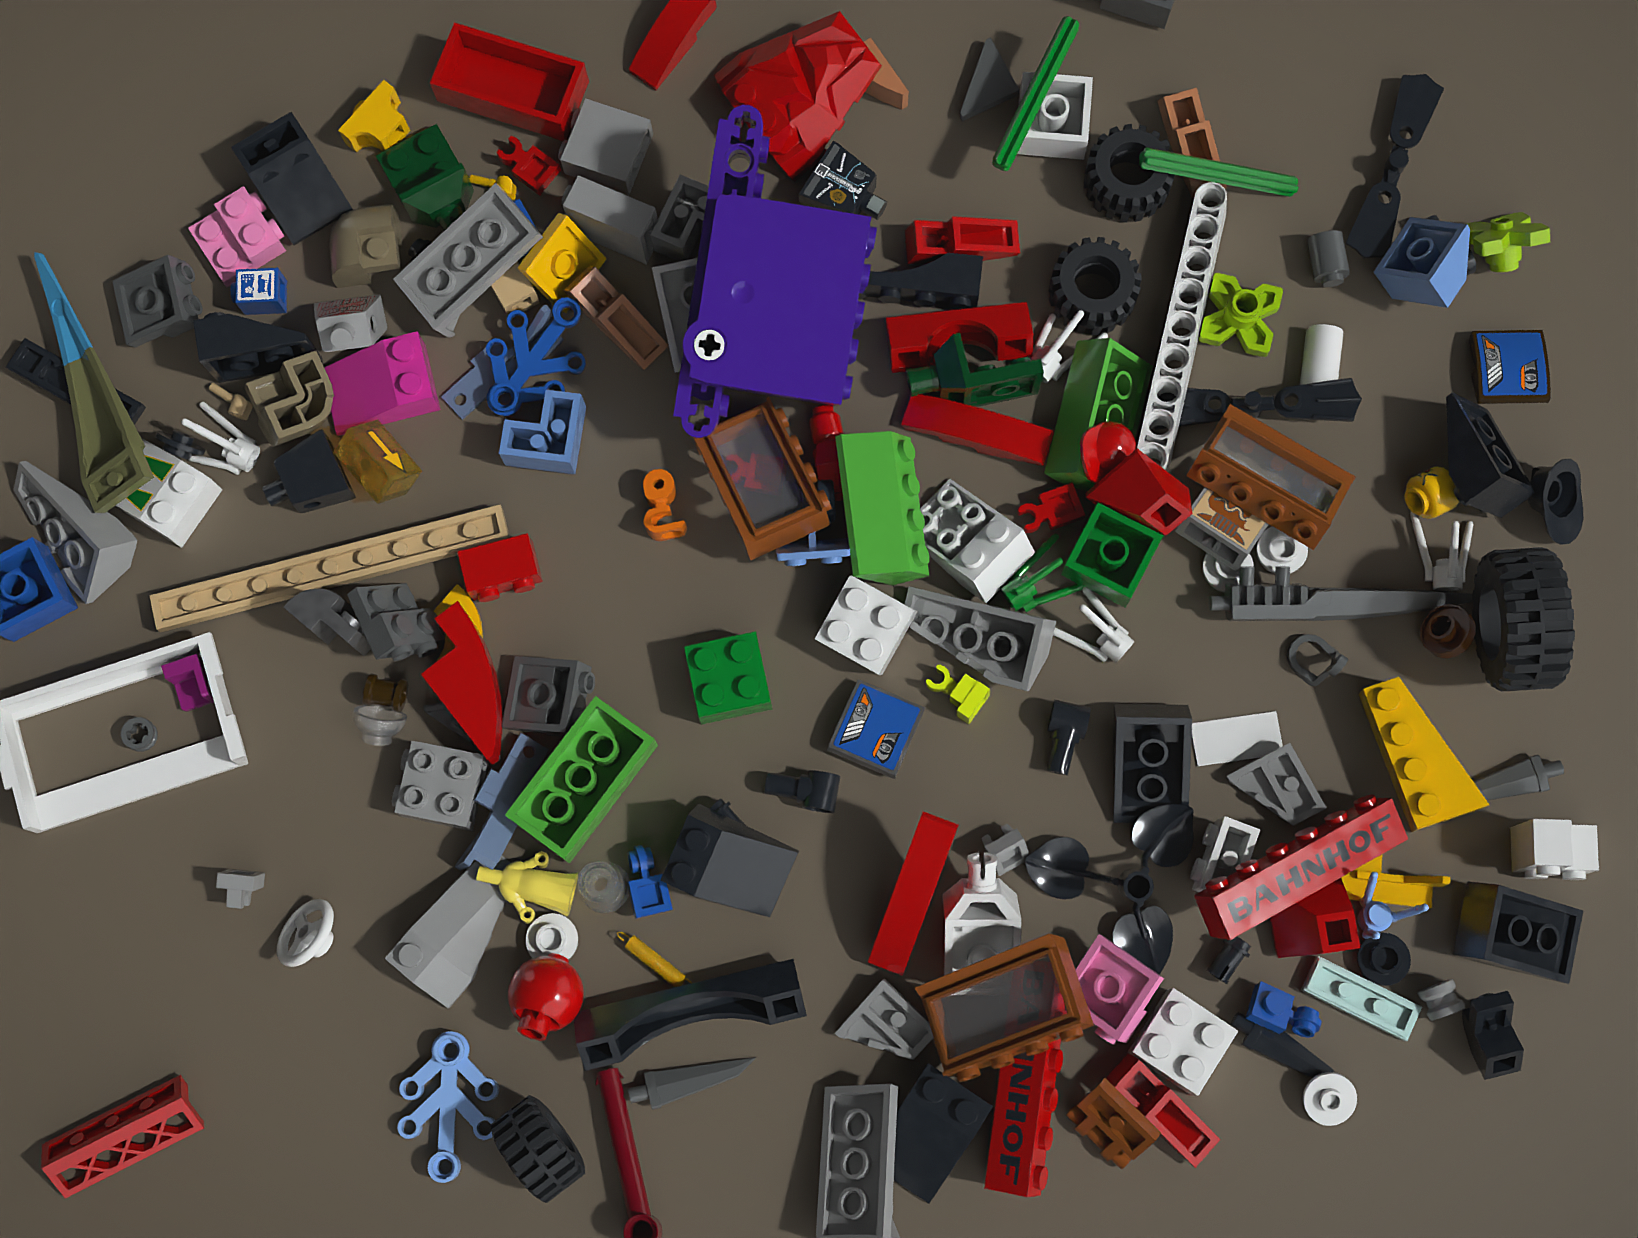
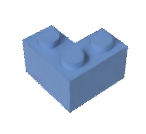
[499,390,586,474]

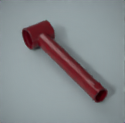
[595,1068,662,1238]

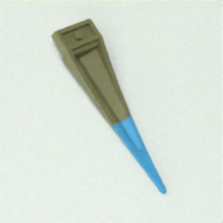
[34,252,154,513]

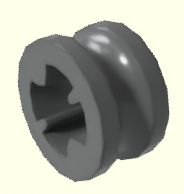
[121,717,158,752]

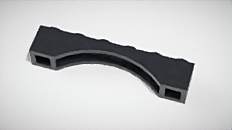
[858,253,983,310]
[574,959,807,1071]

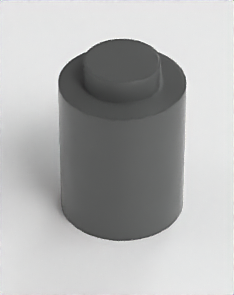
[1307,230,1350,287]

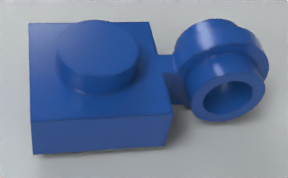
[627,845,673,919]
[1246,981,1322,1038]

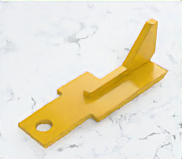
[1341,855,1450,908]

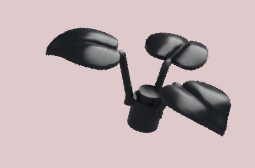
[1025,804,1194,974]

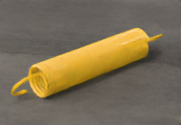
[617,932,692,988]

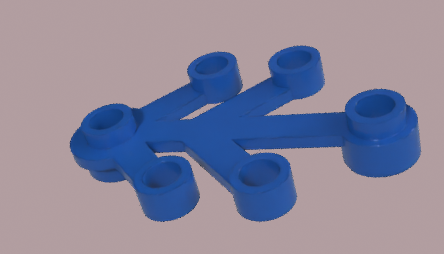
[486,297,586,416]

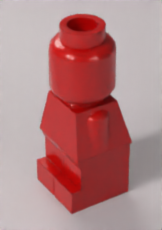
[809,405,843,501]

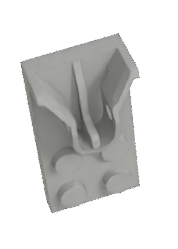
[393,183,543,338]
[816,1084,900,1238]

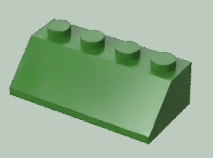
[1044,338,1153,491]
[835,431,929,586]
[505,696,658,864]

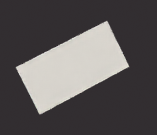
[1192,711,1283,766]

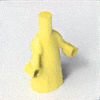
[476,851,578,924]

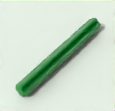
[992,16,1079,171]
[1139,147,1299,197]

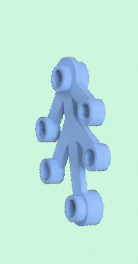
[397,1031,499,1183]

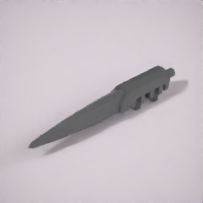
[1208,566,1473,621]

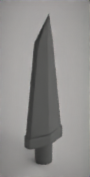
[1474,755,1564,800]
[628,1058,755,1110]

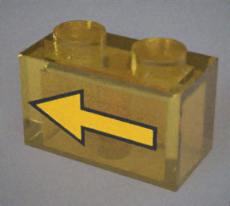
[333,419,422,504]

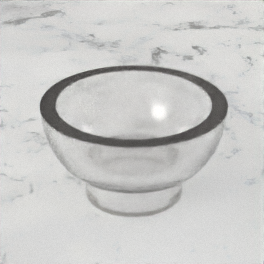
[353,705,407,746]

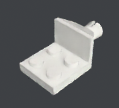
[943,852,1021,995]

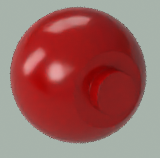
[508,953,584,1041]

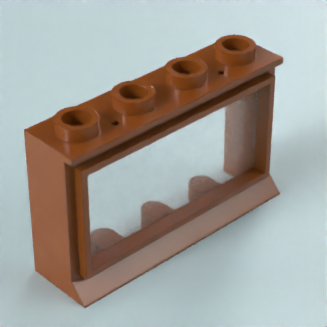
[693,397,832,560]
[1186,404,1356,550]
[914,933,1094,1082]

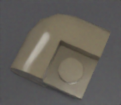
[329,203,403,288]
[245,351,334,446]

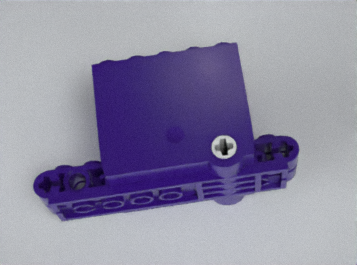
[673,105,877,438]

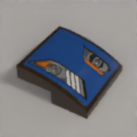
[1469,330,1551,404]

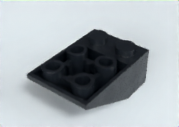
[231,112,353,245]

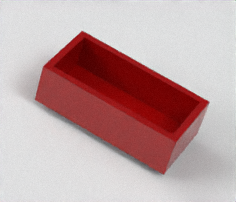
[430,22,589,141]

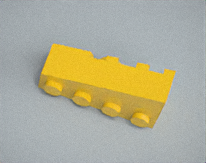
[1359,677,1490,832]

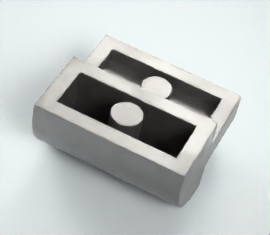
[284,589,371,656]

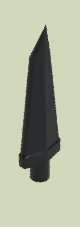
[1231,1012,1334,1078]

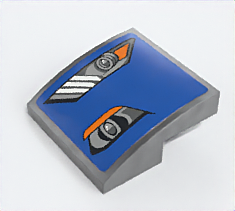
[827,679,925,779]

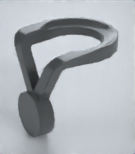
[1287,634,1348,686]

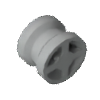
[1417,979,1465,1021]

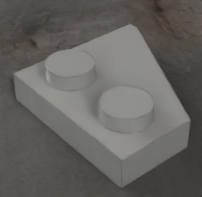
[1226,743,1326,826]
[835,979,934,1060]

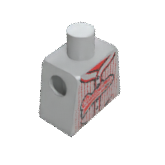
[314,294,388,352]

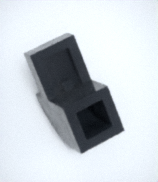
[1462,991,1524,1080]

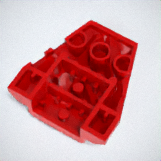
[714,11,882,182]

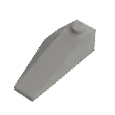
[13,461,137,604]
[905,586,1056,691]
[385,855,511,1009]

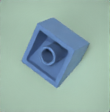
[1374,217,1470,308]

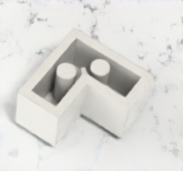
[1510,819,1599,880]

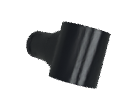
[1047,700,1091,776]
[765,770,841,813]

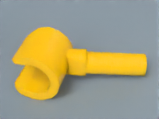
[469,175,516,201]

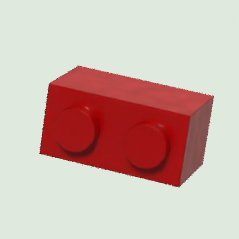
[457,533,543,602]

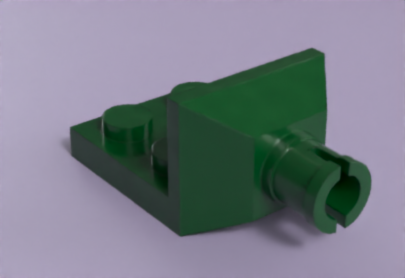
[376,124,474,231]
[906,333,1044,407]

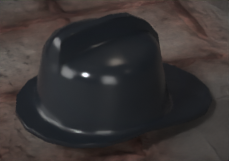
[1528,459,1584,545]

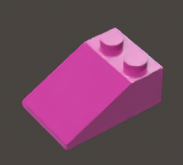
[324,331,441,436]

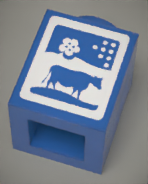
[231,268,287,315]

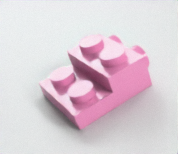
[188,186,286,287]
[1065,934,1164,1045]

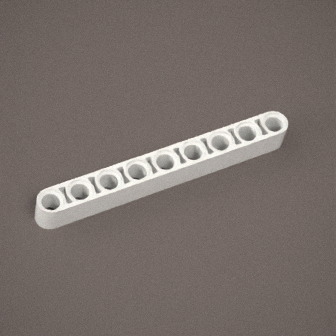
[1137,182,1227,472]

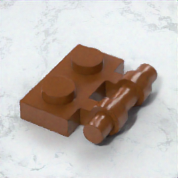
[1066,1078,1161,1170]

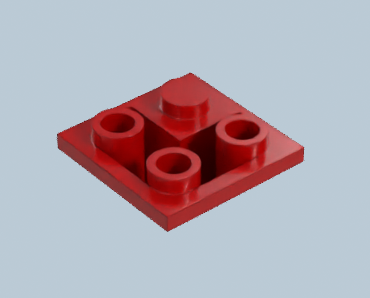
[1085,448,1193,536]
[1270,878,1361,958]

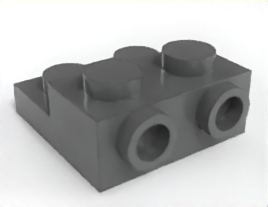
[112,255,203,348]
[347,583,445,661]
[502,656,595,737]

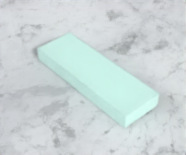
[1301,956,1422,1041]

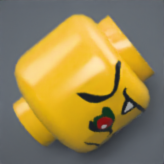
[1404,466,1459,519]

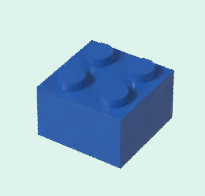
[0,537,78,642]

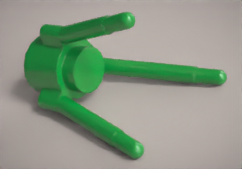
[1000,533,1083,613]

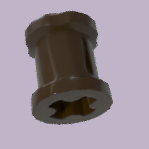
[363,673,408,713]

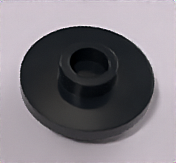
[155,430,206,460]
[1357,932,1411,986]

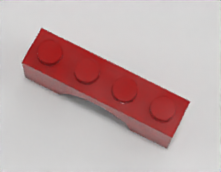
[886,302,1034,373]

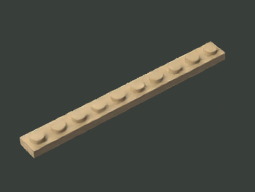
[149,504,510,632]

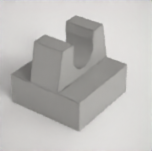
[982,824,1029,876]
[216,869,265,909]

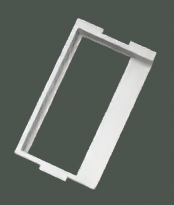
[0,632,249,833]

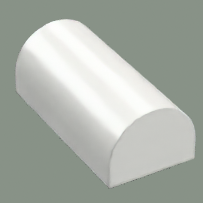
[1300,324,1343,385]

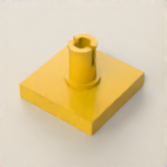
[517,213,607,313]

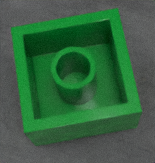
[1061,503,1164,608]
[684,631,772,725]

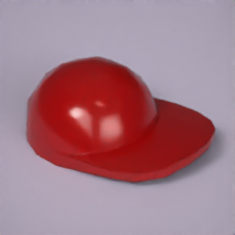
[1080,421,1136,483]

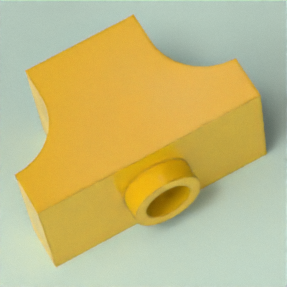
[338,80,410,152]

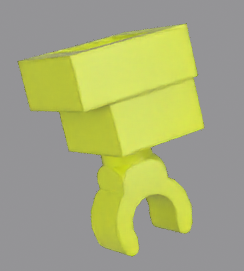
[926,665,990,725]

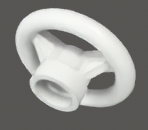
[276,899,334,967]

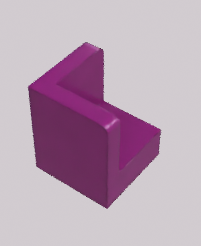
[161,654,214,712]

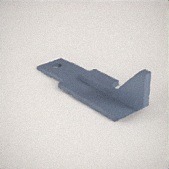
[441,304,564,420]
[455,733,549,871]

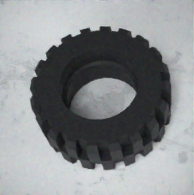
[1472,547,1575,692]

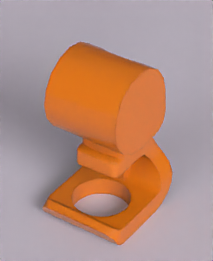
[643,469,687,541]

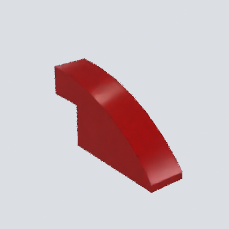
[421,601,503,765]
[868,811,959,976]

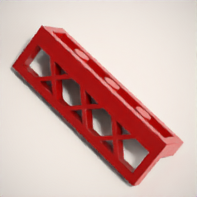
[41,1075,204,1199]

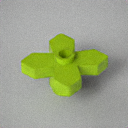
[1466,212,1550,272]
[1198,273,1283,357]

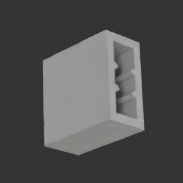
[558,98,653,195]
[392,741,489,831]

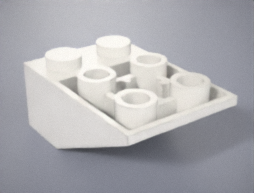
[920,479,1035,603]

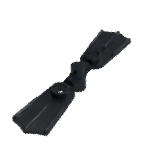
[1346,74,1444,259]
[1145,378,1362,430]

